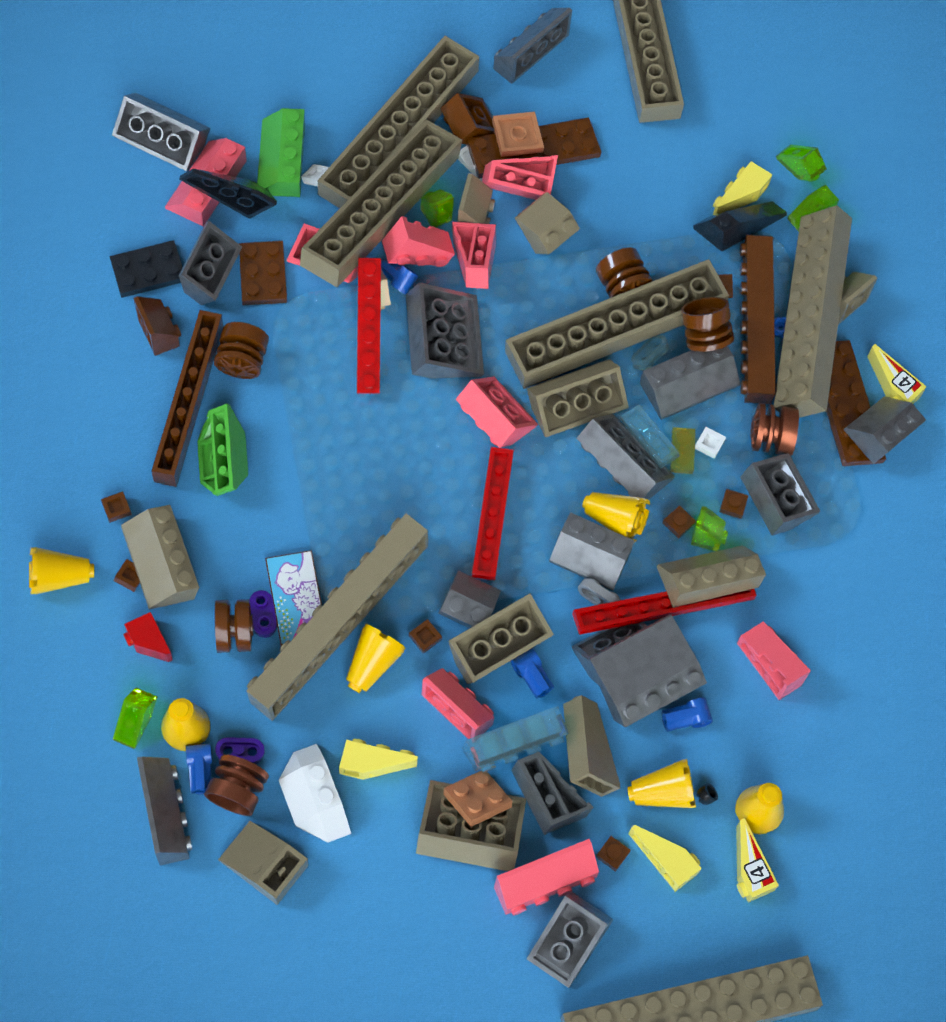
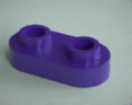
[250,590,277,638]
[215,737,265,764]

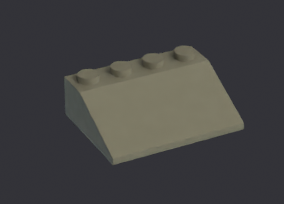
[416,780,526,871]

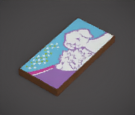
[265,550,322,647]

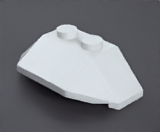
[279,744,351,843]

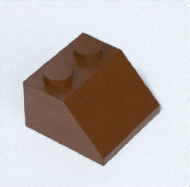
[440,93,495,145]
[133,296,182,356]

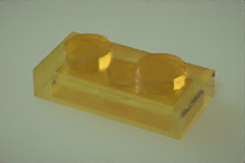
[670,427,695,474]

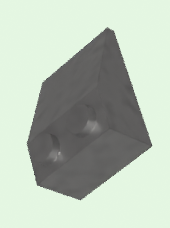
[527,891,613,988]

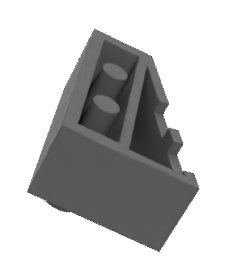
[511,752,594,835]

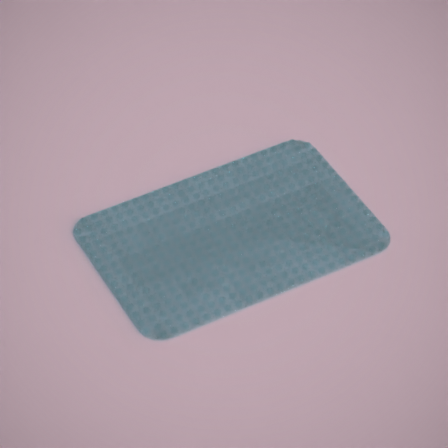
[273,230,861,622]

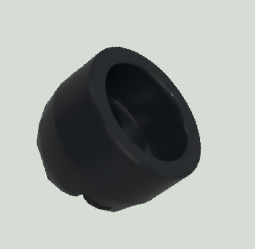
[696,783,718,805]

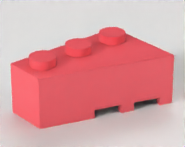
[482,155,558,200]
[382,216,455,267]
[452,222,496,289]
[737,621,811,700]

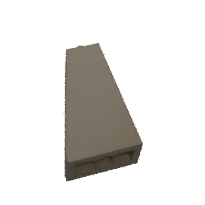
[563,695,621,797]

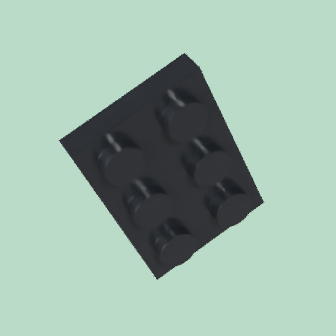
[109,240,183,298]

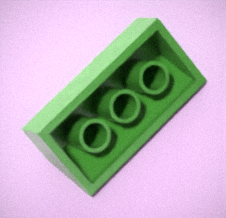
[257,108,305,197]

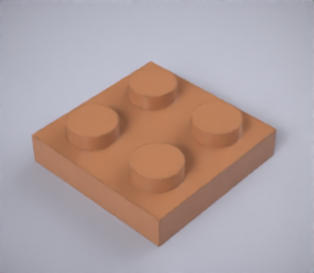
[492,112,544,157]
[443,769,512,827]

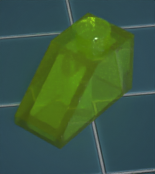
[776,145,827,182]
[787,184,839,232]
[420,189,454,228]
[691,506,728,551]
[112,687,158,749]

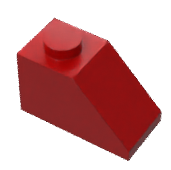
[123,612,173,662]

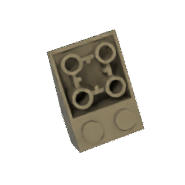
[218,821,308,905]

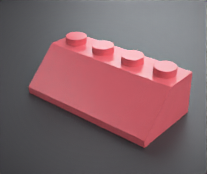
[165,138,246,227]
[494,839,599,915]

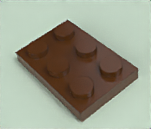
[239,241,287,305]

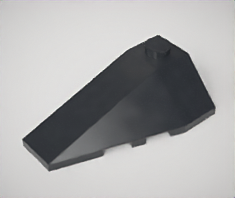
[179,168,277,219]
[693,201,787,252]

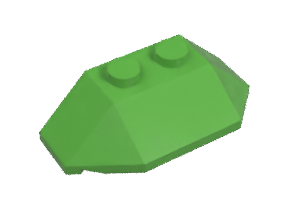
[197,404,248,496]

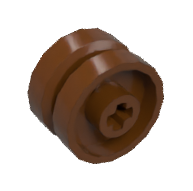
[215,599,253,653]

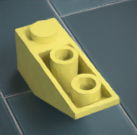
[713,161,773,215]
[339,739,418,780]

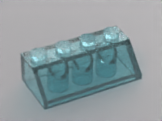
[462,706,569,773]

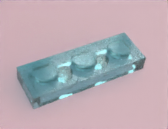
[620,405,679,469]

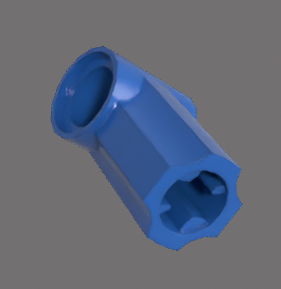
[381,259,419,294]
[510,648,554,699]
[661,698,713,732]
[186,744,213,795]

